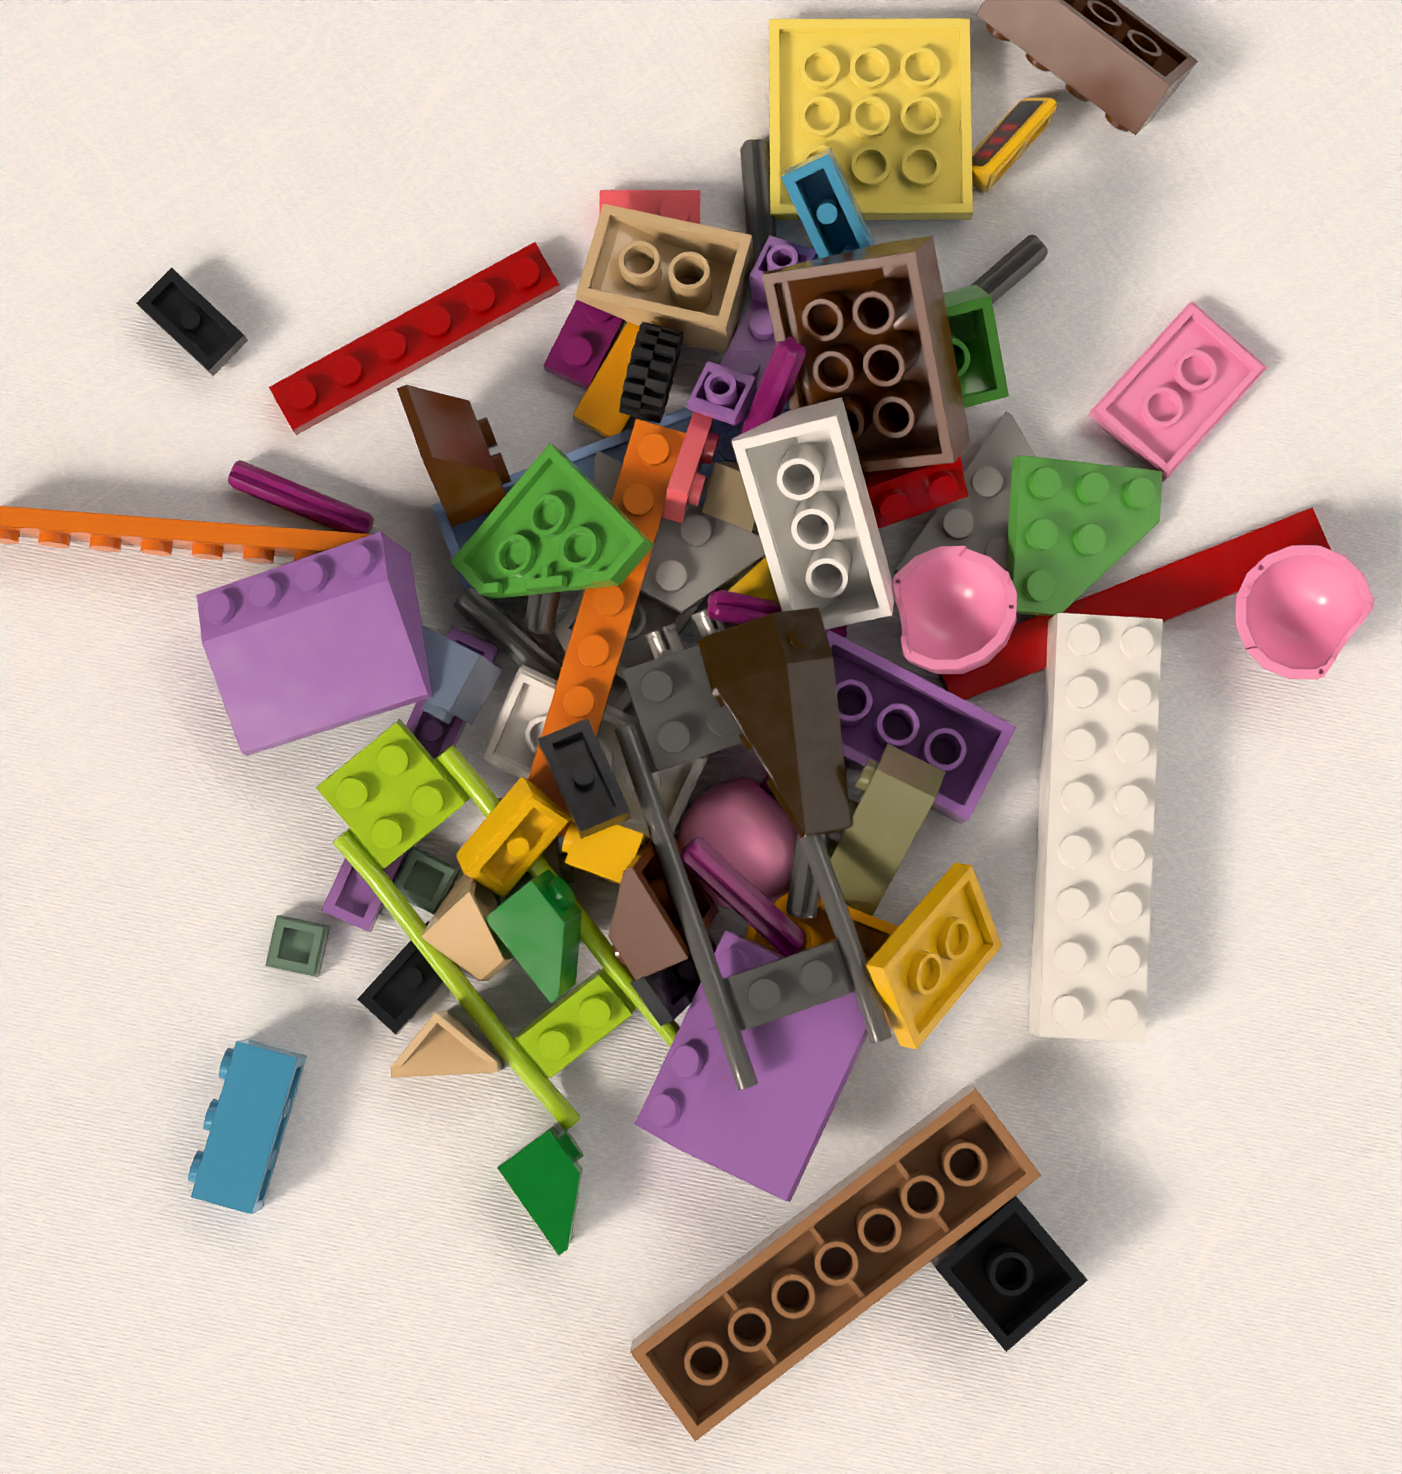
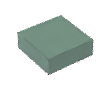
[394,846,461,915]
[265,915,330,977]

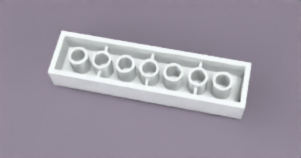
[1028,613,1163,1043]

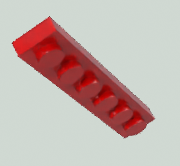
[269,242,561,435]

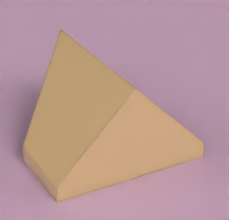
[421,874,513,981]
[391,1010,502,1078]

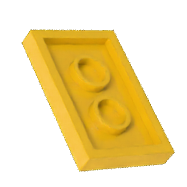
[866,862,1002,1050]

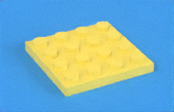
[769,18,973,220]

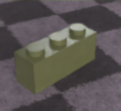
[827,744,946,916]

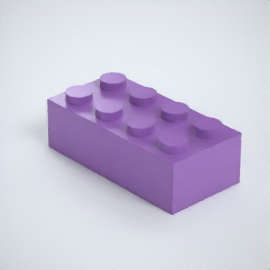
[826,630,1016,824]

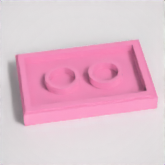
[1088,301,1267,482]

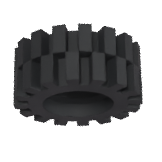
[619,321,683,423]

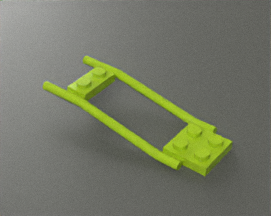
[316,718,680,1130]

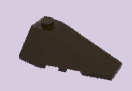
[698,607,851,838]

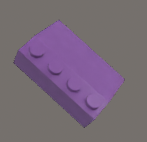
[196,532,433,756]
[635,930,868,1202]

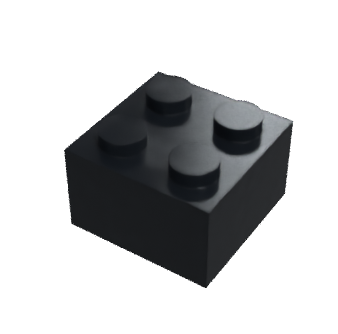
[930,1196,1088,1352]

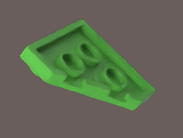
[450,443,654,599]
[1006,455,1162,616]

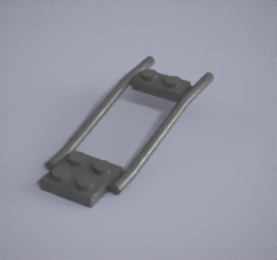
[614,645,892,1090]

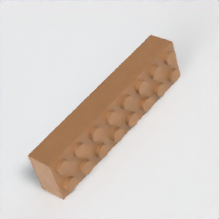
[630,1085,1042,1442]

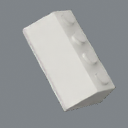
[732,397,895,630]

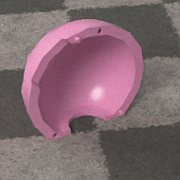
[1235,545,1374,679]
[892,546,1017,674]
[677,777,798,909]

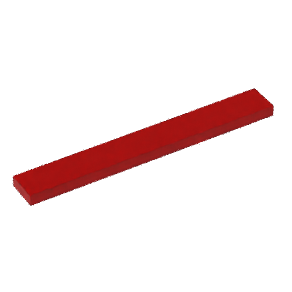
[939,507,1331,701]

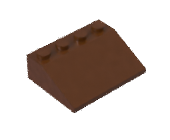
[761,236,970,472]

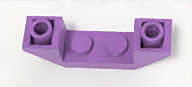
[686,235,817,426]

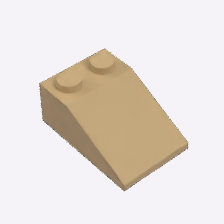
[576,204,754,353]

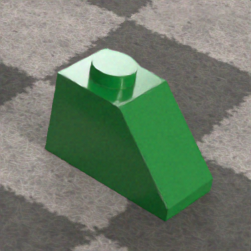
[485,869,582,1003]
[497,1126,584,1255]

